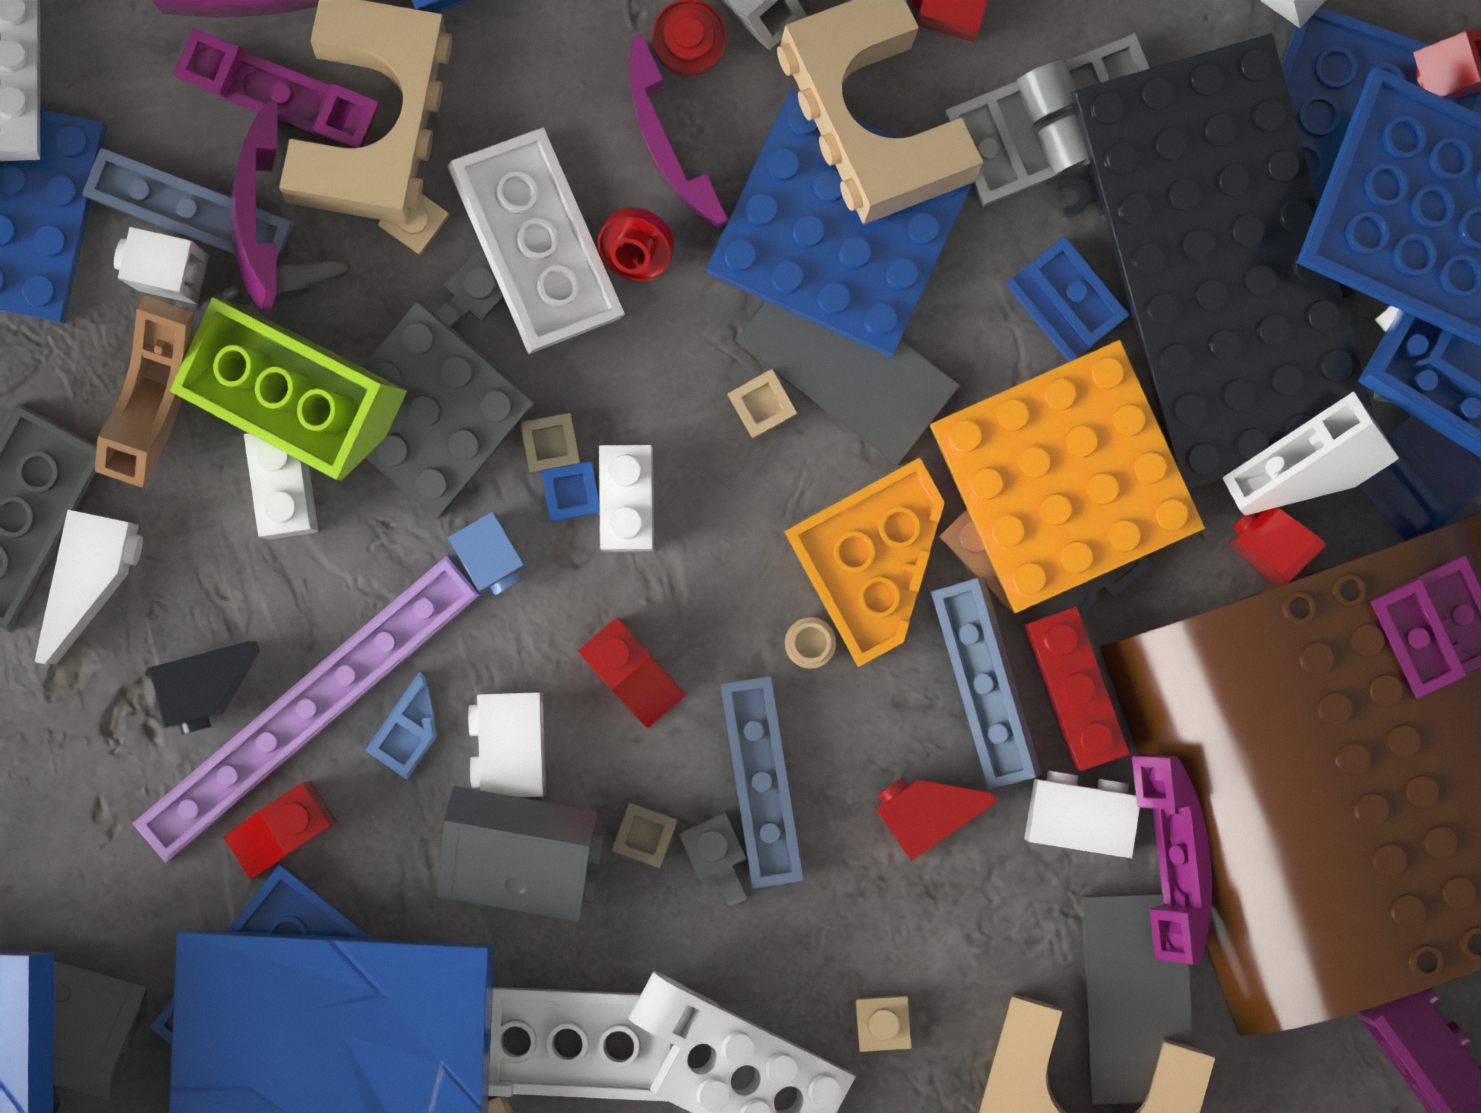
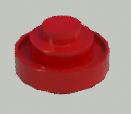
[651,0,727,77]
[598,207,674,281]

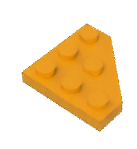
[784,458,945,667]

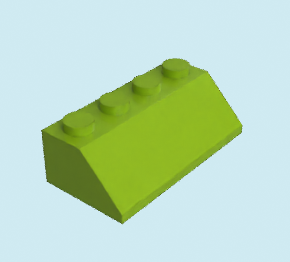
[170,297,407,481]

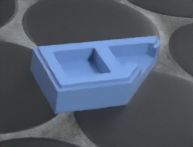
[365,672,438,780]

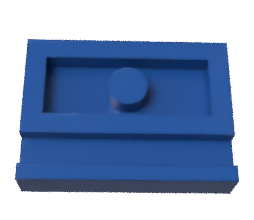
[1005,236,1129,363]

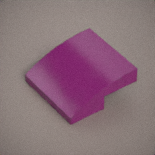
[1370,556,1481,699]

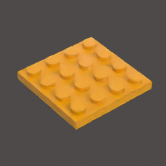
[930,340,1205,613]

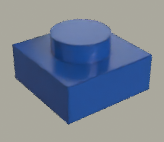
[541,461,600,522]

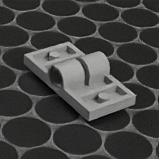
[944,33,1150,207]

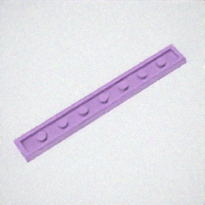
[132,556,481,863]

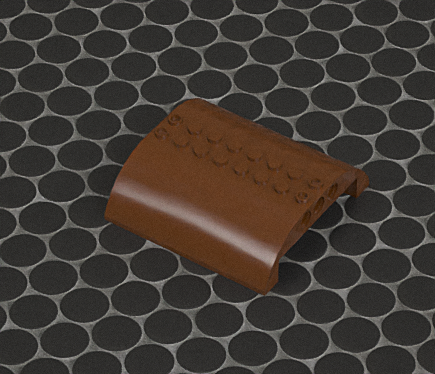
[1099,511,1481,1036]

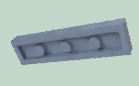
[82,147,294,266]
[931,576,1042,790]
[720,676,804,889]

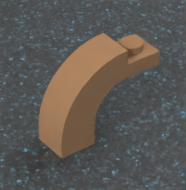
[95,296,194,488]

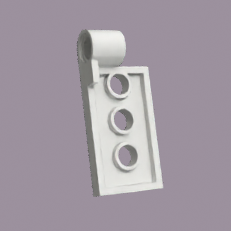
[0,0,40,161]
[628,971,856,1113]
[489,987,672,1101]

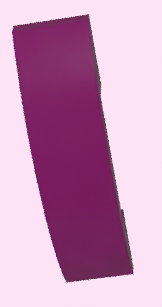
[173,28,380,148]
[630,33,728,231]
[230,102,277,313]
[1132,754,1212,965]

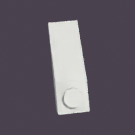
[1222,391,1399,516]
[35,510,143,664]

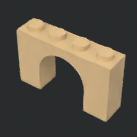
[279,0,452,224]
[777,0,984,225]
[979,993,1215,1113]

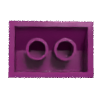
[1355,988,1481,1113]

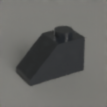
[149,641,260,735]

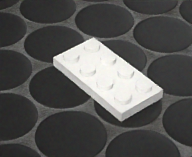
[447,127,625,354]

